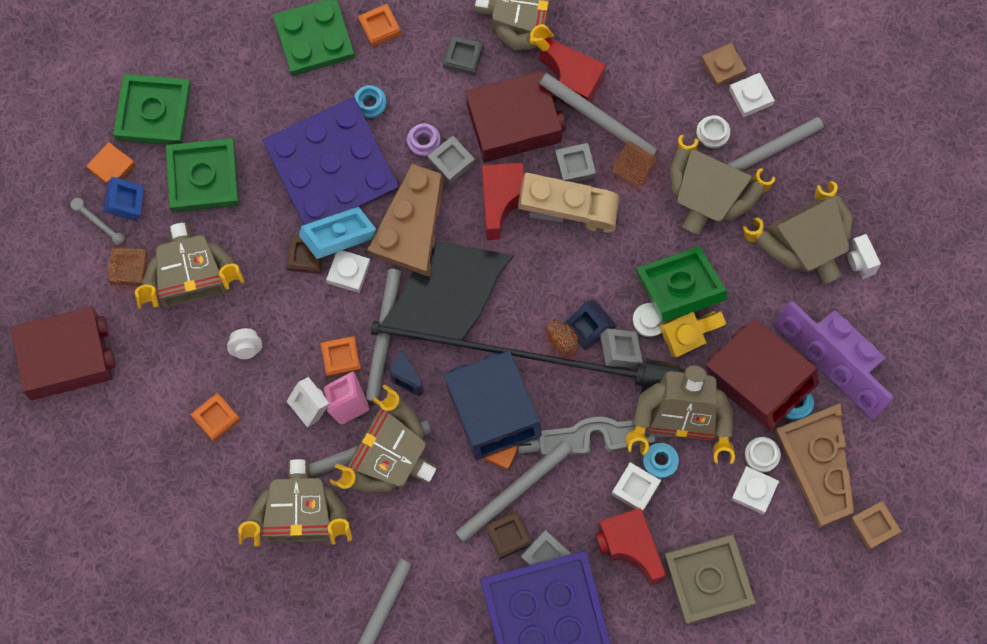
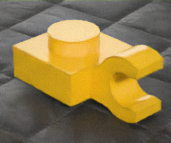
[659,311,726,357]

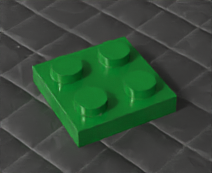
[273,0,355,76]
[113,74,191,145]
[166,138,239,213]
[636,246,728,323]

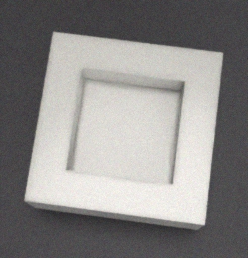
[729,73,775,118]
[847,234,881,279]
[326,250,371,293]
[287,377,330,428]
[612,462,661,513]
[731,466,779,515]

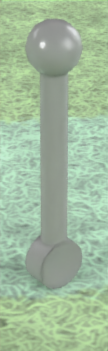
[70,198,125,246]

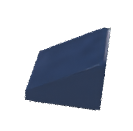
[564,300,617,350]
[389,350,424,396]

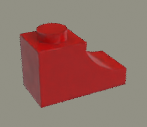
[539,37,606,109]
[482,163,524,240]
[595,508,666,586]

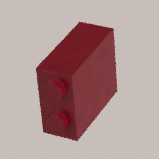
[465,71,566,163]
[10,306,116,400]
[706,319,819,431]

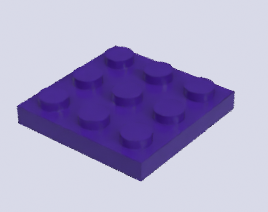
[262,97,399,225]
[480,550,611,644]

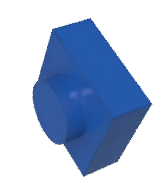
[103,177,144,221]

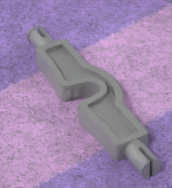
[517,417,676,457]

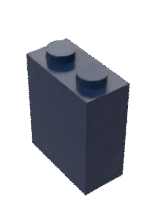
[444,350,542,461]

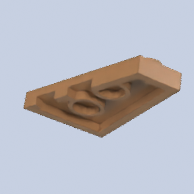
[367,164,444,277]
[775,403,854,529]

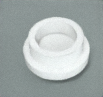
[696,115,730,149]
[633,303,667,337]
[227,328,262,359]
[745,437,781,473]

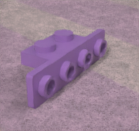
[773,301,893,419]

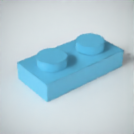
[299,206,377,259]

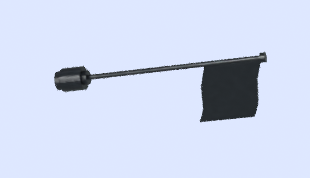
[371,242,686,393]

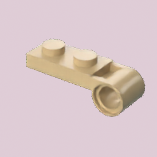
[518,172,620,233]

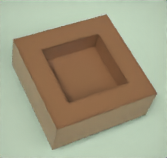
[701,43,747,88]
[850,500,902,551]

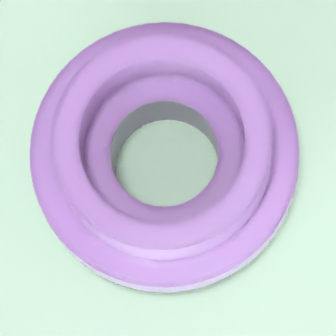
[407,123,441,157]

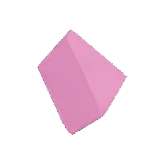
[324,371,369,424]

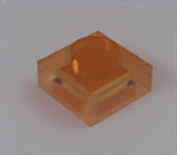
[611,140,658,187]
[108,248,148,286]
[545,318,578,359]

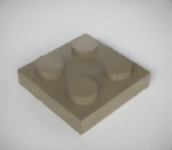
[664,534,756,626]

